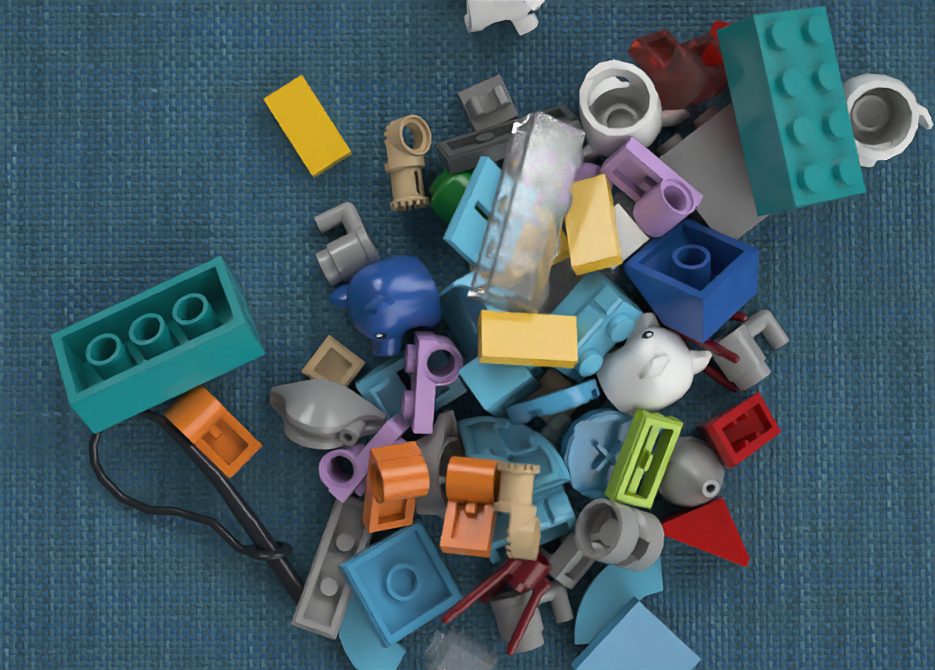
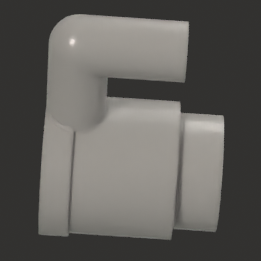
[314,202,381,286]
[706,309,790,392]
[489,580,574,654]

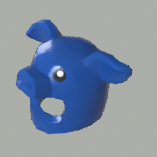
[329,255,442,356]

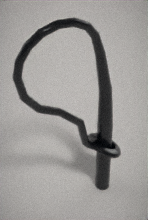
[89,409,305,606]

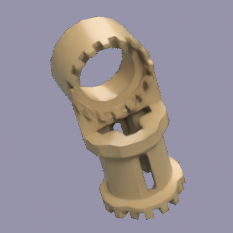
[384,115,431,212]
[494,462,541,560]

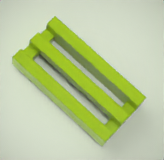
[604,408,684,509]

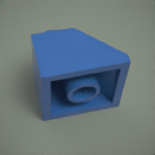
[625,218,759,344]

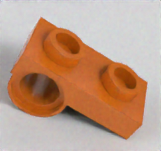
[163,385,263,479]
[362,441,429,533]
[440,456,501,557]

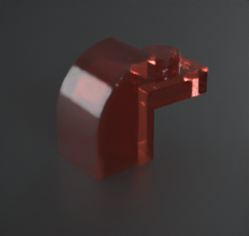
[628,29,728,110]

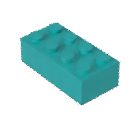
[716,6,866,216]
[51,256,266,434]

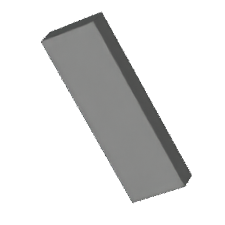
[291,496,373,640]

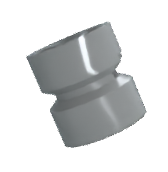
[575,498,664,571]

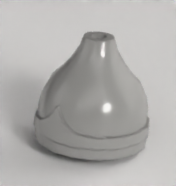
[658,436,724,508]

